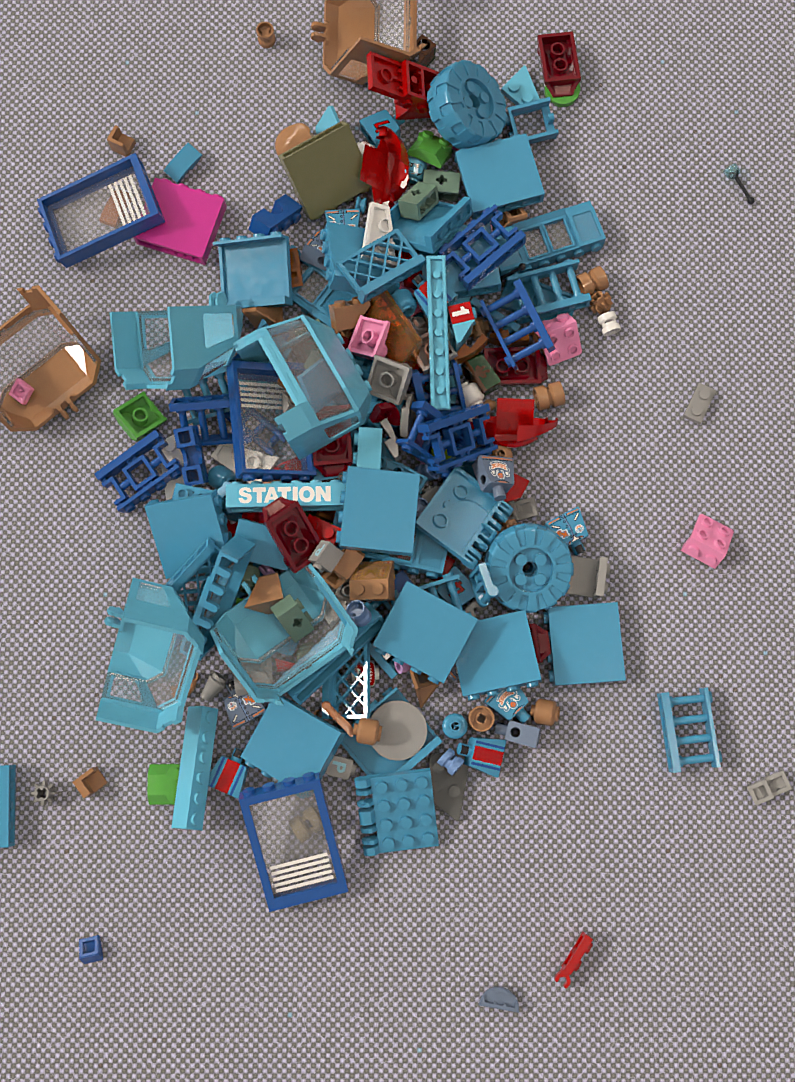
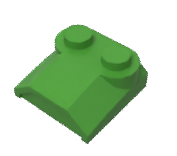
[407,130,453,169]
[113,391,167,442]
[147,764,180,805]

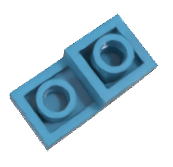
[163,143,203,183]

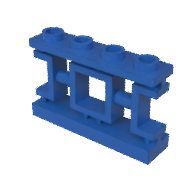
[438,204,526,291]
[417,403,498,473]
[94,430,183,513]

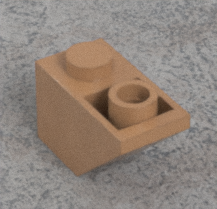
[328,296,370,331]
[321,549,365,589]

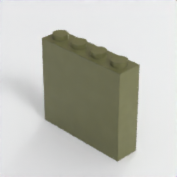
[278,120,372,220]

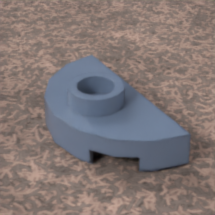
[478,986,519,1013]

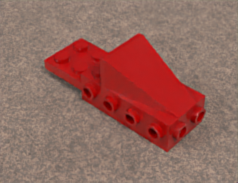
[367,51,439,120]

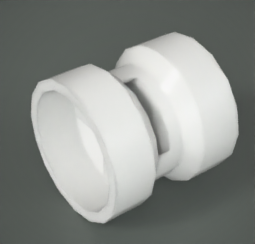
[597,311,621,336]

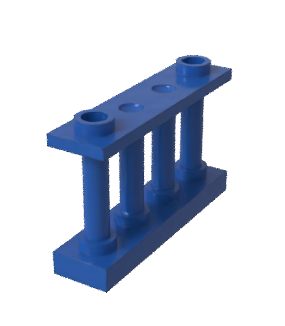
[479,279,556,371]
[411,359,469,447]
[168,392,255,446]
[395,401,477,480]

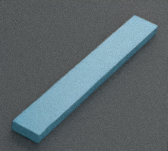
[426,255,451,411]

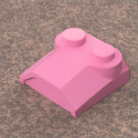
[347,315,391,361]

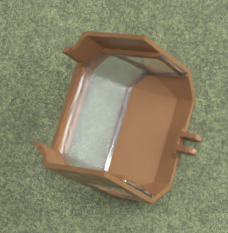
[311,0,427,85]
[0,285,101,432]

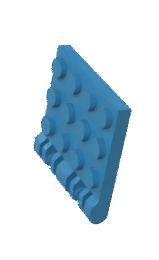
[415,467,514,570]
[354,768,439,856]

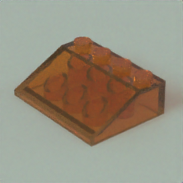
[364,290,423,370]

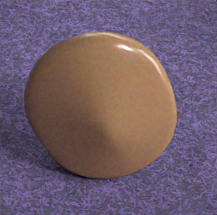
[275,123,315,156]

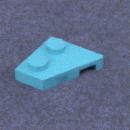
[501,65,540,114]

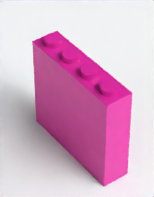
[133,178,227,265]

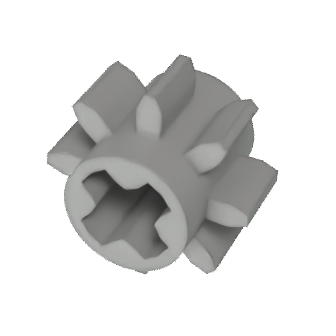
[31,780,58,806]

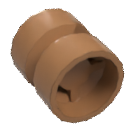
[576,266,609,296]
[533,381,565,411]
[467,706,495,732]

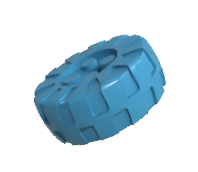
[427,60,507,149]
[484,523,574,613]

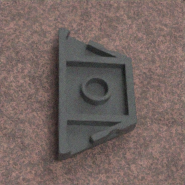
[428,748,469,821]

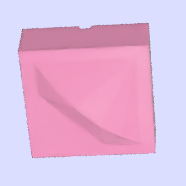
[9,378,34,405]

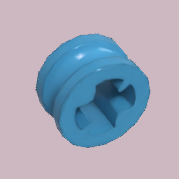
[355,196,367,214]

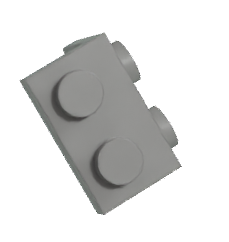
[566,556,610,599]

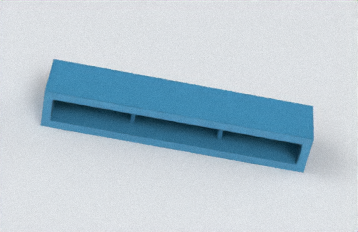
[281,602,385,705]

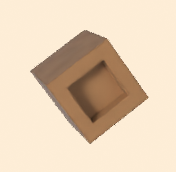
[107,125,136,157]
[72,767,108,798]

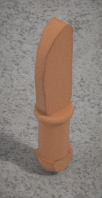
[322,701,353,737]

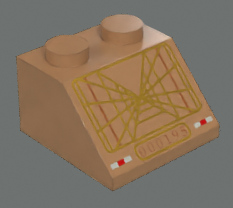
[349,561,395,601]

